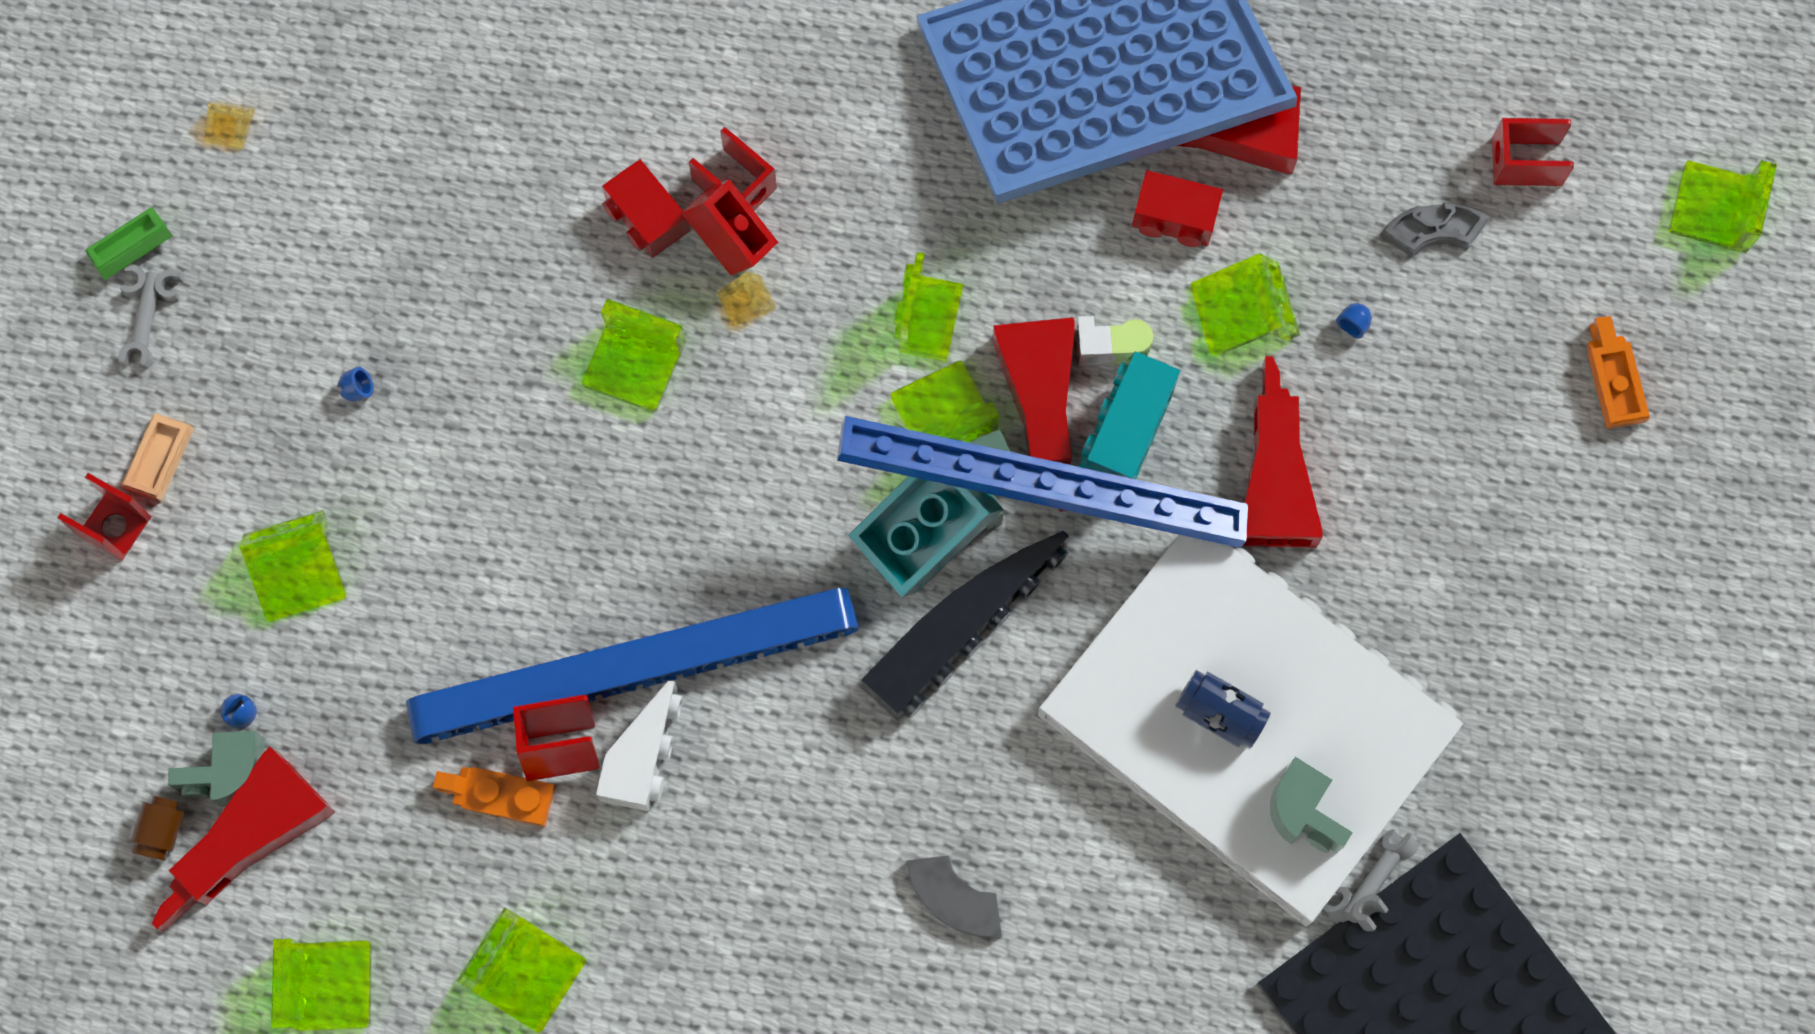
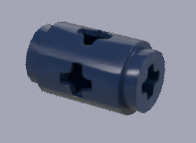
[1175,669,1271,749]

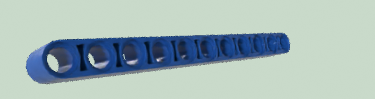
[406,588,859,744]

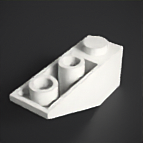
[596,680,683,812]

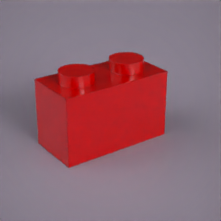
[602,159,691,258]
[1132,170,1224,247]
[681,179,779,275]

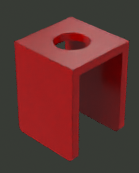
[1491,118,1574,186]
[688,127,777,211]
[57,473,152,561]
[513,695,600,782]

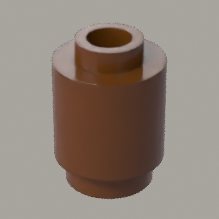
[130,796,185,861]

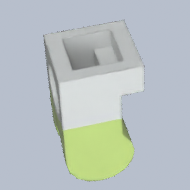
[1076,316,1153,366]

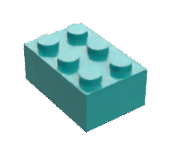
[1078,351,1181,479]
[848,476,1004,597]

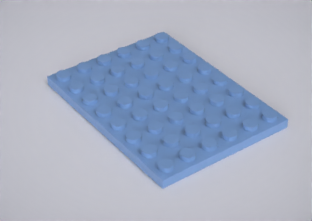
[917,0,1297,204]

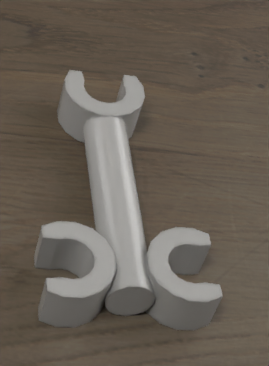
[118,264,184,369]
[1323,829,1419,931]

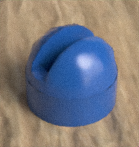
[1336,303,1372,339]
[337,367,374,402]
[221,694,257,729]

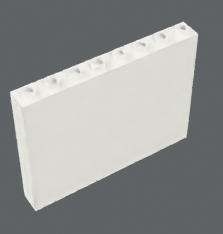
[1038,535,1464,927]

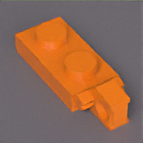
[1586,316,1650,429]
[433,767,556,827]

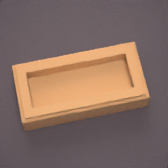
[121,413,194,502]

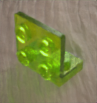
[1669,160,1777,254]
[894,252,964,362]
[1190,253,1300,356]
[582,299,686,412]
[890,360,999,443]
[239,510,347,622]
[456,907,586,1033]
[271,938,372,1032]

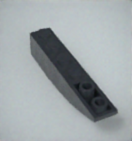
[861,531,1069,721]

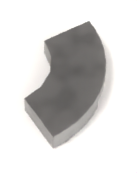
[1379,202,1491,258]
[906,855,1002,938]

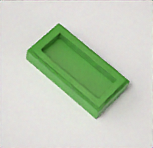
[85,207,173,280]

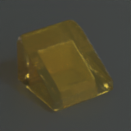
[204,101,255,149]
[717,272,776,327]

